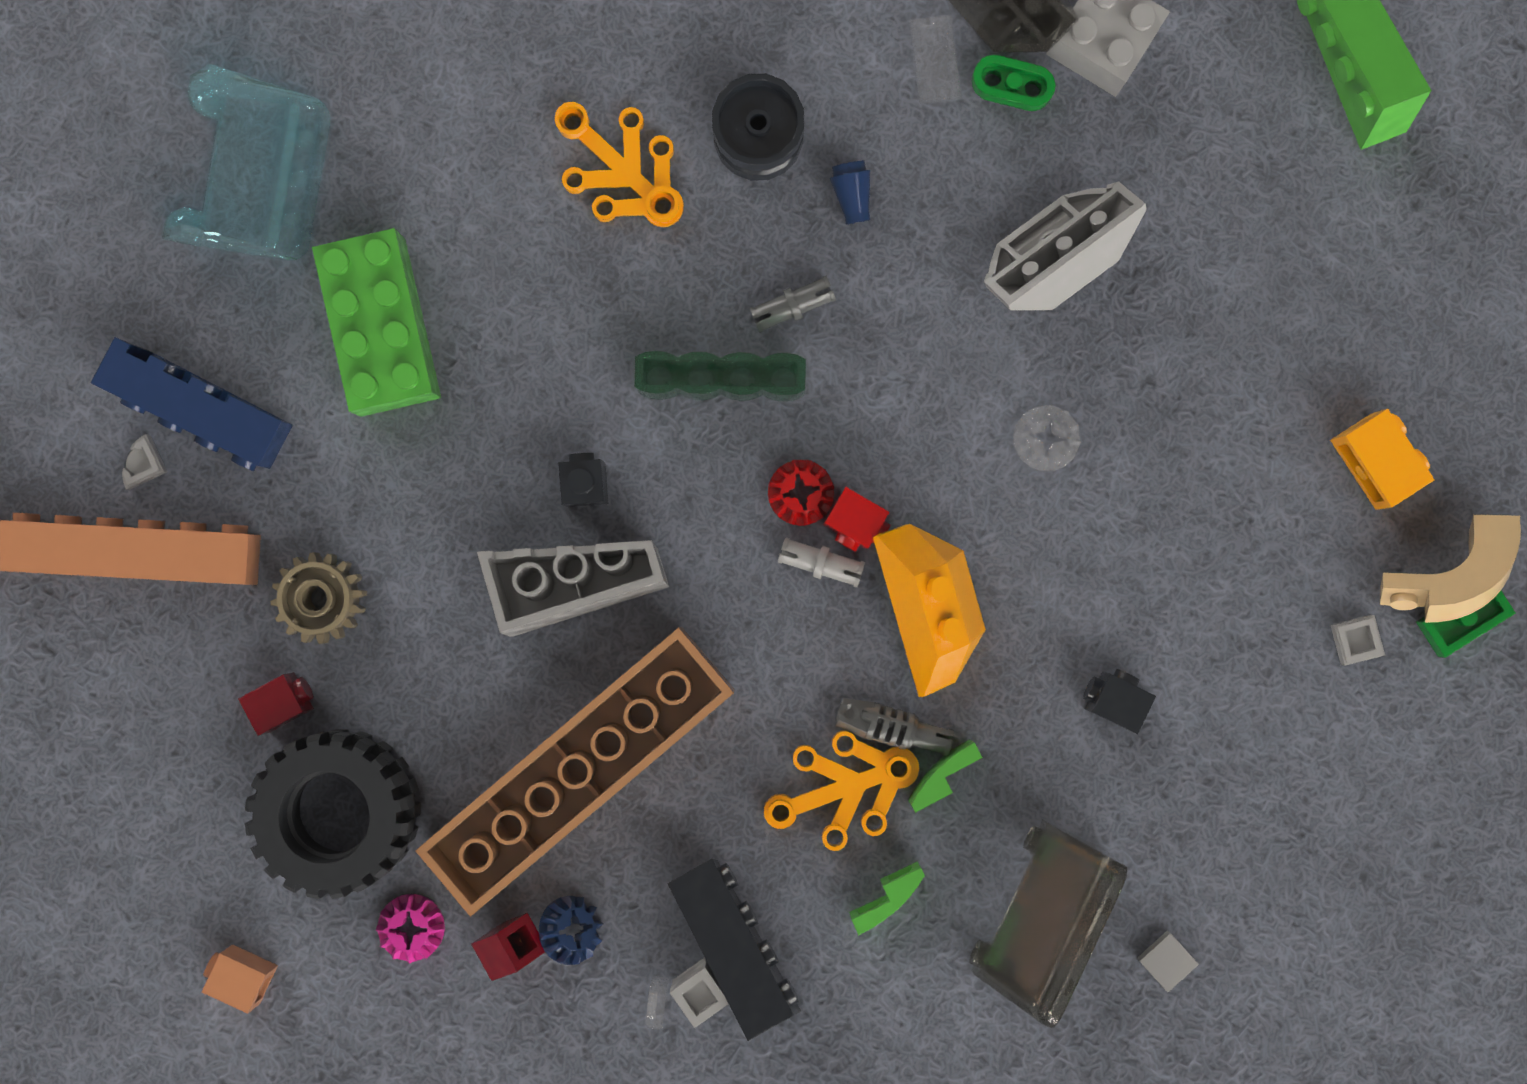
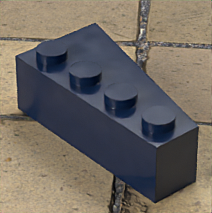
[91,337,293,471]

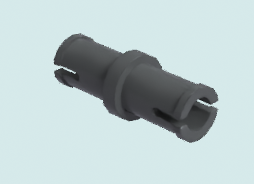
[750,276,836,333]

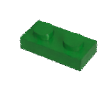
[1416,591,1516,658]

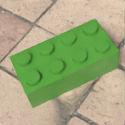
[312,228,441,417]

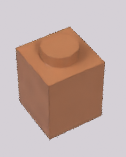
[202,945,278,1014]

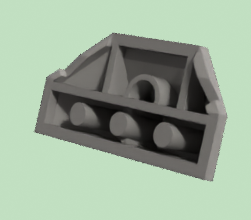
[984,182,1147,310]

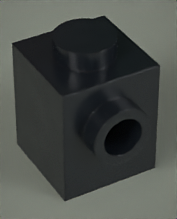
[558,453,609,507]
[1083,669,1156,734]

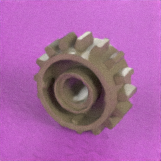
[270,552,367,644]

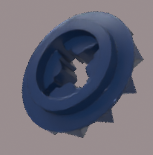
[539,895,604,965]

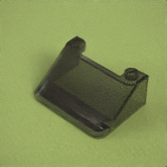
[969,819,1127,1029]

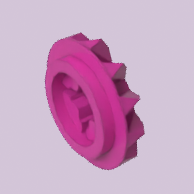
[376,894,445,964]

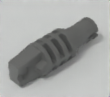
[835,698,954,756]

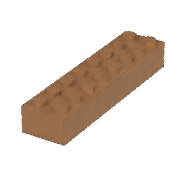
[415,626,735,917]

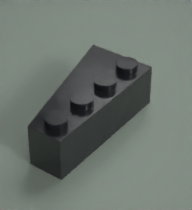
[667,859,801,1041]

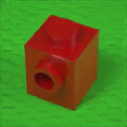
[823,487,891,552]

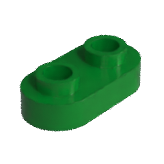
[971,55,1056,111]

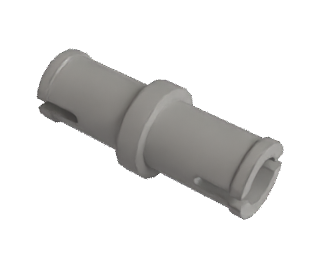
[778,537,865,588]

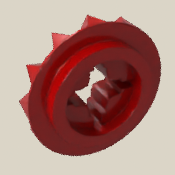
[768,460,834,526]

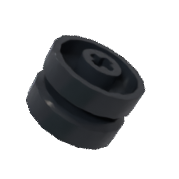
[712,73,804,181]

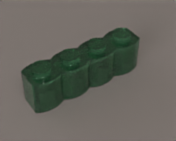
[634,351,806,402]

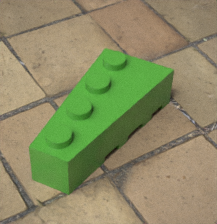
[1297,0,1432,150]

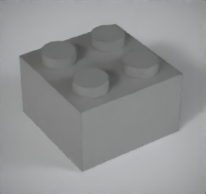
[1046,0,1170,97]

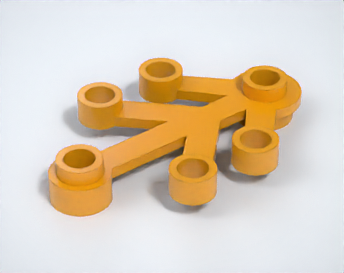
[555,102,684,227]
[764,730,919,851]

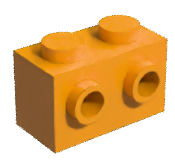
[1330,409,1435,510]

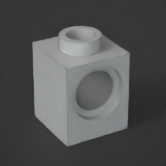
[670,957,728,1028]

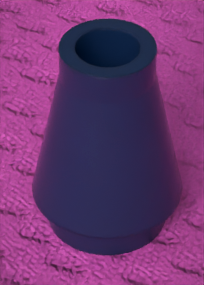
[830,160,870,225]

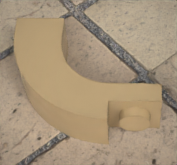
[1380,515,1521,622]

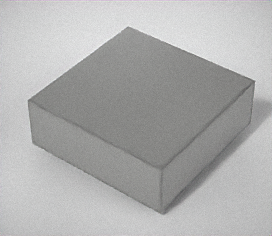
[1330,615,1385,666]
[1137,930,1199,992]

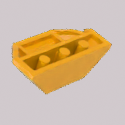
[873,524,986,697]

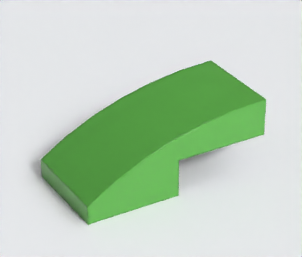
[908,739,983,813]
[849,861,925,935]

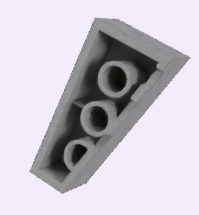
[477,540,669,637]

